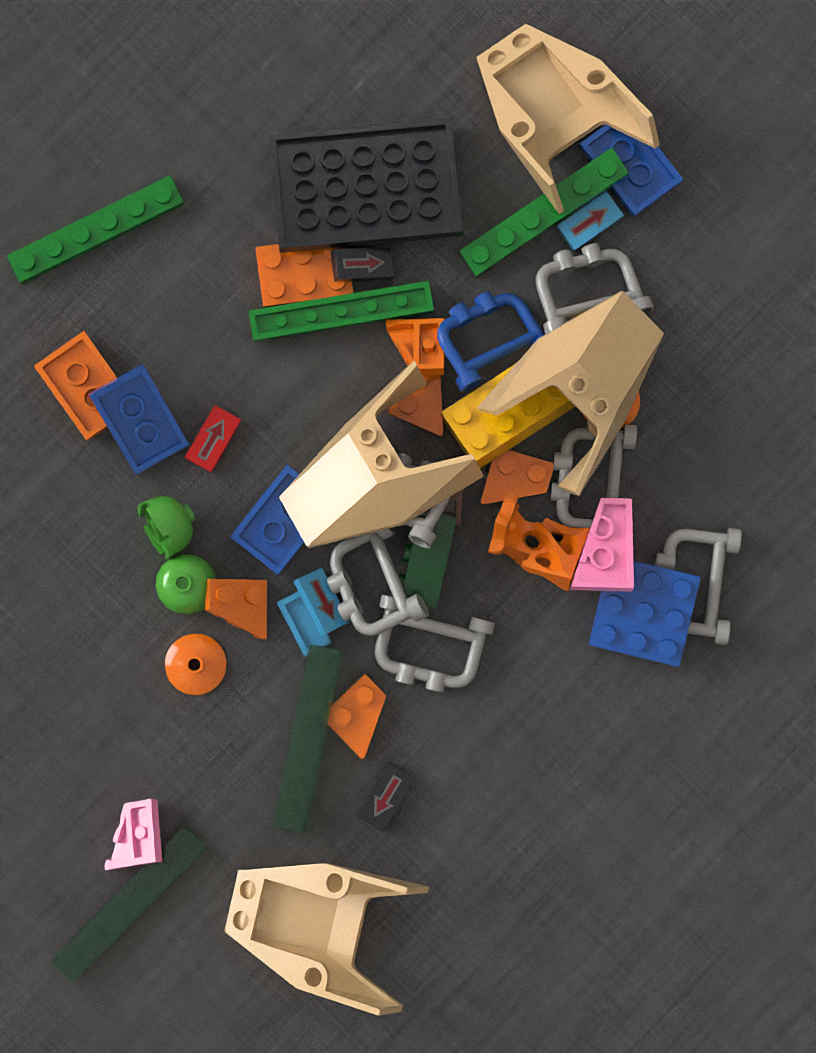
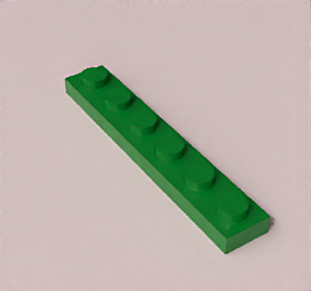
[459,148,629,278]
[6,175,185,285]
[248,281,434,342]

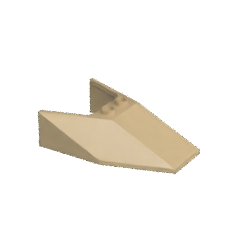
[476,24,660,214]
[477,291,664,496]
[279,361,484,548]
[224,863,429,1016]

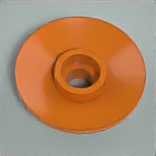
[165,634,227,695]

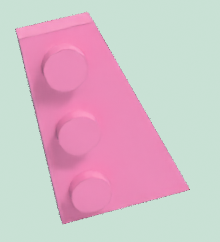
[570,498,634,592]

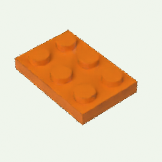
[255,244,353,308]
[34,331,118,441]

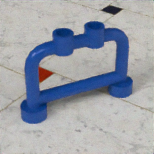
[437,291,545,393]

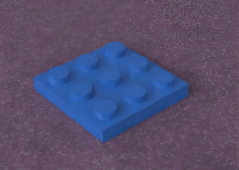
[589,560,701,667]

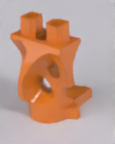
[488,492,590,591]

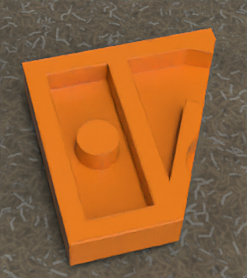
[388,375,443,437]
[480,450,554,505]
[321,674,386,759]

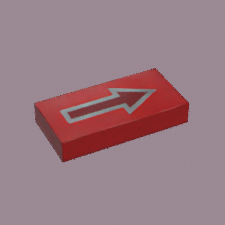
[184,405,242,473]

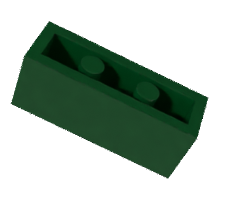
[399,509,457,609]

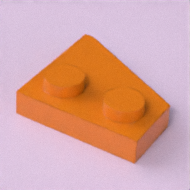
[386,318,444,376]
[205,579,267,639]

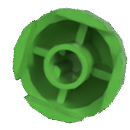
[137,496,195,559]
[155,554,217,615]

